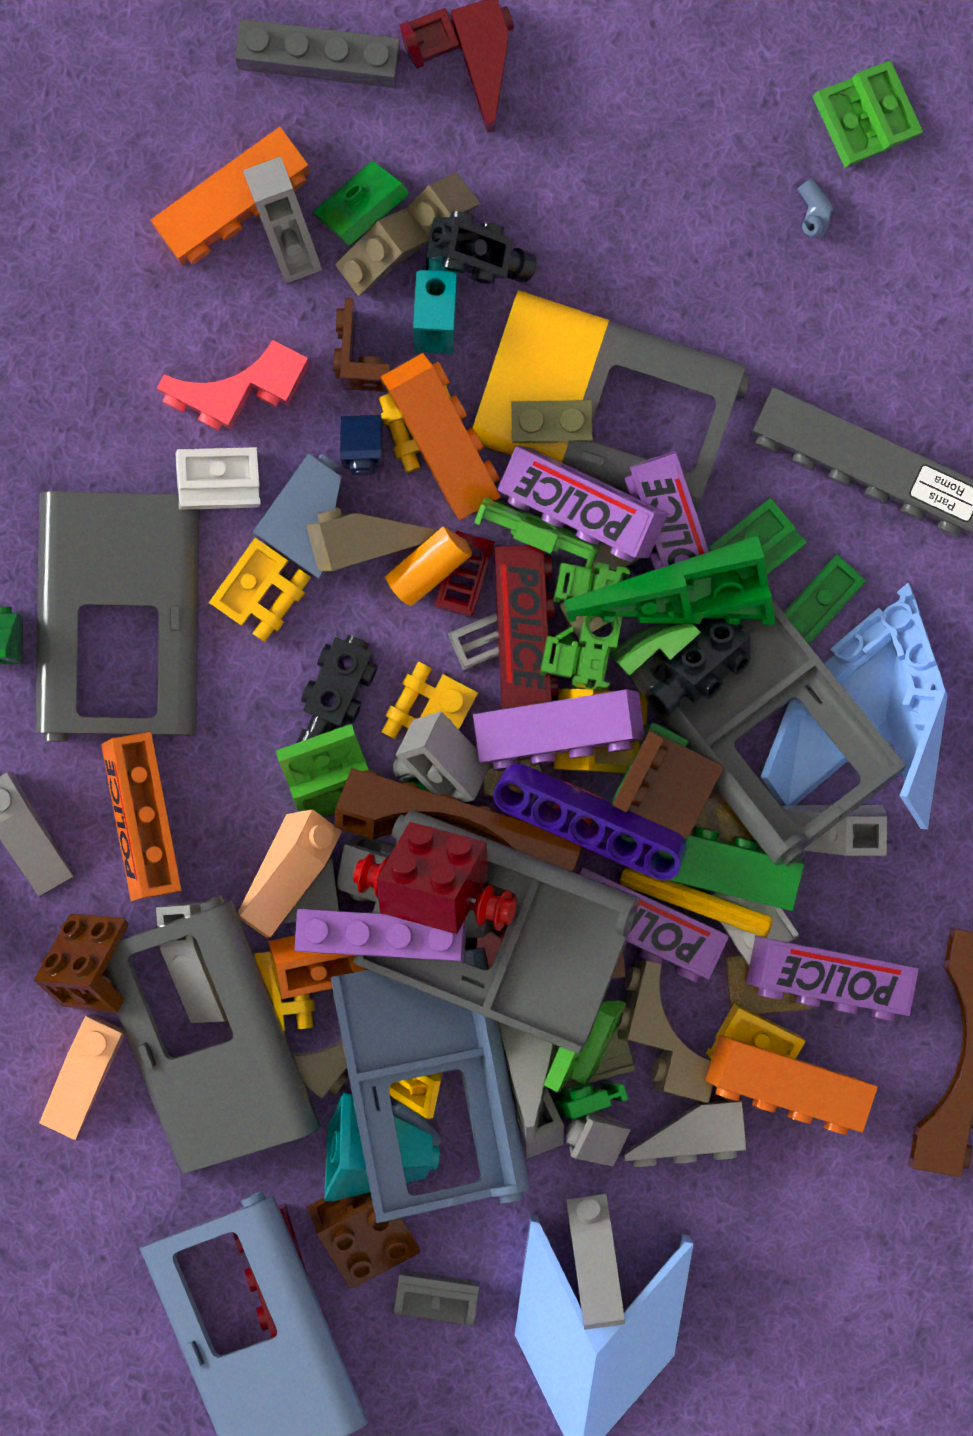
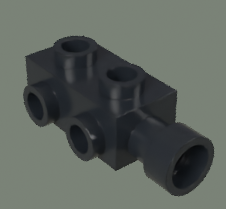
[426,211,537,284]
[645,619,751,718]
[296,635,378,743]

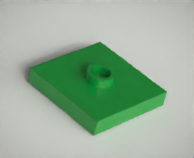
[313,160,409,246]

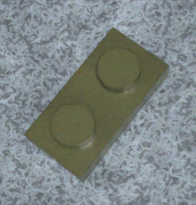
[511,400,593,443]

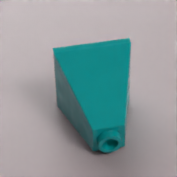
[324,1093,440,1202]

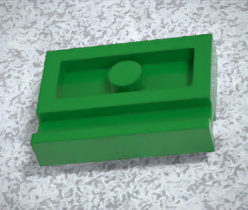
[708,498,807,575]
[552,1081,629,1119]

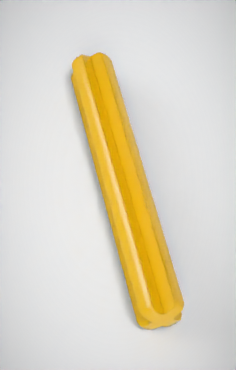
[620,866,773,937]

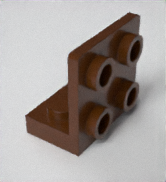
[333,298,391,392]
[612,730,723,838]
[33,914,129,1013]
[307,1192,420,1288]

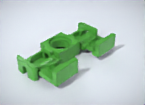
[474,497,601,568]
[540,562,630,692]

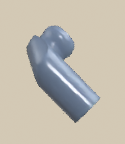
[797,178,833,238]
[392,1100,442,1146]

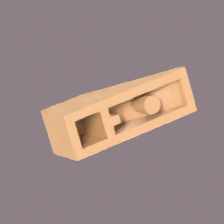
[238,809,342,938]
[39,1014,126,1140]

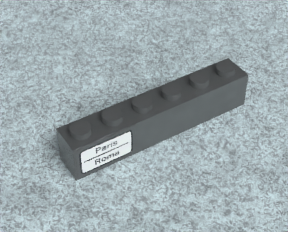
[750,387,973,538]

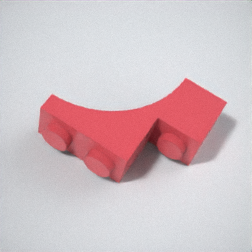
[157,340,310,431]

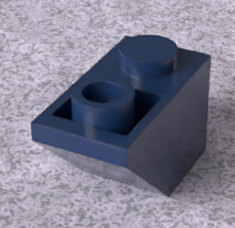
[340,415,384,475]

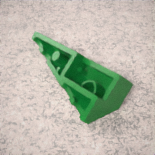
[564,535,776,625]

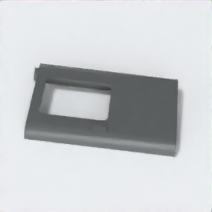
[35,491,199,742]
[103,895,321,1174]

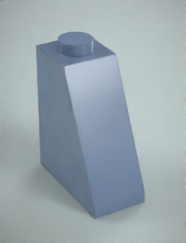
[253,453,343,581]

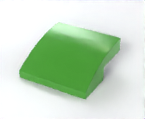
[812,60,923,168]
[609,623,700,676]
[276,724,369,817]
[543,1000,626,1092]

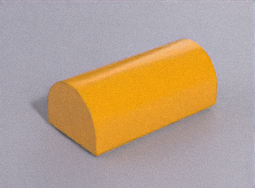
[385,526,472,607]

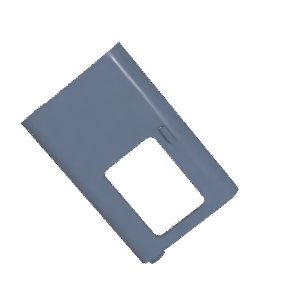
[330,947,530,1223]
[139,1191,368,1436]

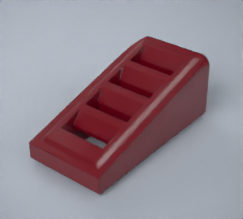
[434,531,495,618]

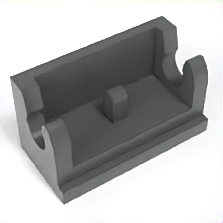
[394,1269,480,1326]

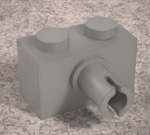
[393,711,491,803]

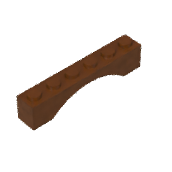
[335,768,583,873]
[908,928,973,1178]

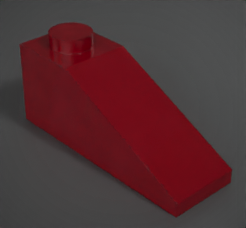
[451,0,514,132]

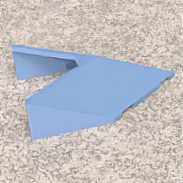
[760,582,948,830]
[515,1214,694,1436]

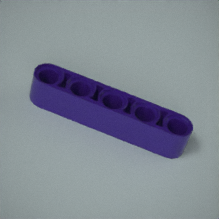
[493,764,687,881]

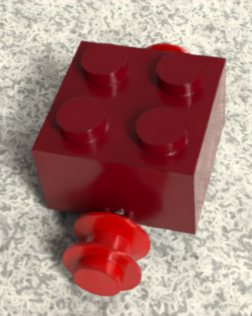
[353,822,516,934]

